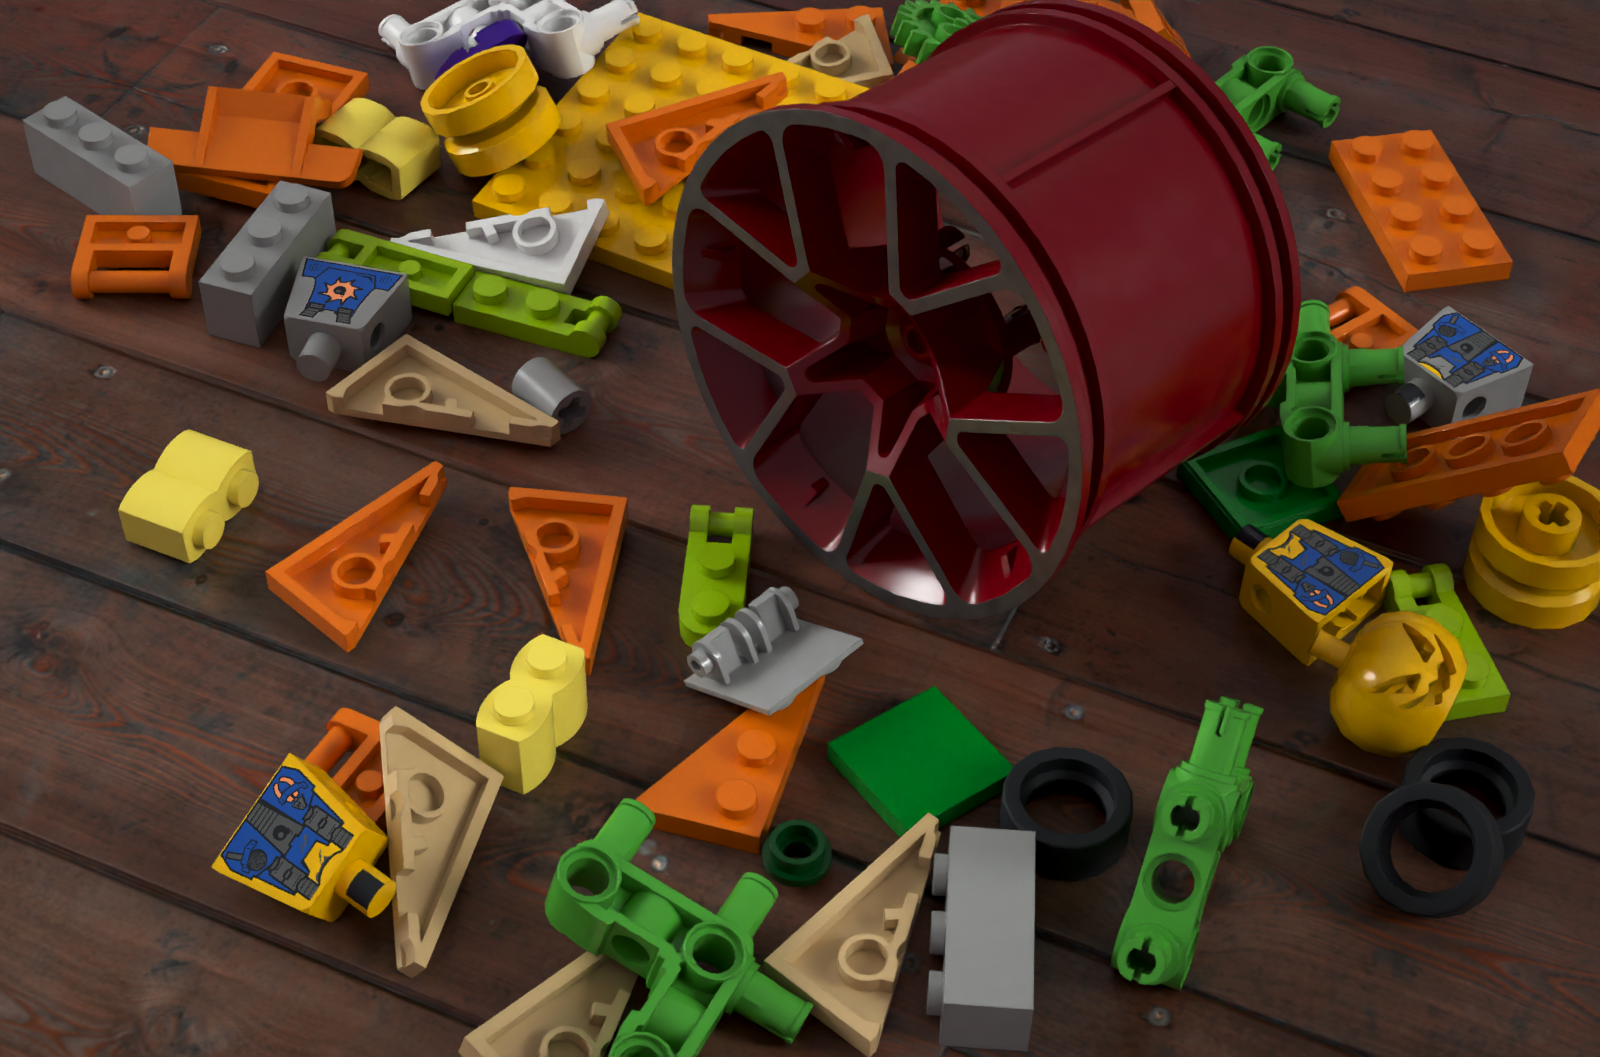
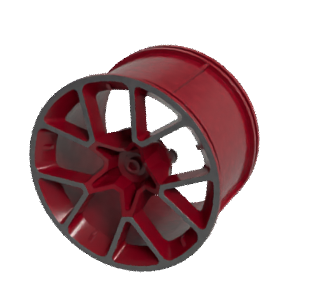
[672,0,1301,620]

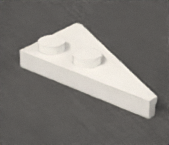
[390,198,609,295]

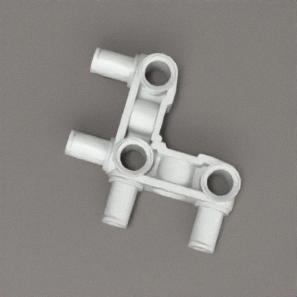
[379,0,640,90]

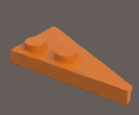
[708,6,894,72]
[606,71,788,206]
[265,460,448,653]
[508,487,629,676]
[635,675,825,854]

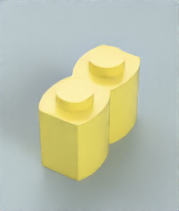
[314,98,441,200]
[118,429,259,563]
[476,634,588,795]

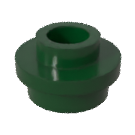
[762,820,832,887]

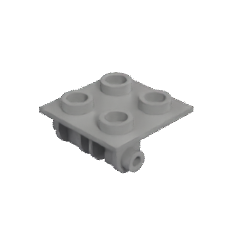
[684,586,864,716]

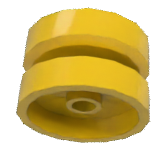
[420,44,562,177]
[1462,476,1600,629]

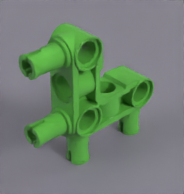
[1215,46,1341,170]
[1265,299,1407,488]
[1110,696,1264,991]
[545,798,814,1057]

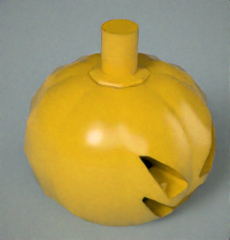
[1308,610,1468,758]

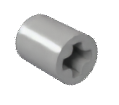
[512,357,592,434]

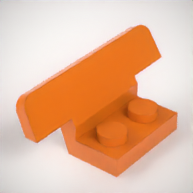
[147,86,365,189]

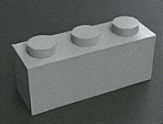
[22,96,183,215]
[199,180,336,348]
[926,826,1036,1052]

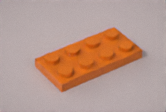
[175,52,370,209]
[1328,130,1513,292]
[1337,388,1600,522]

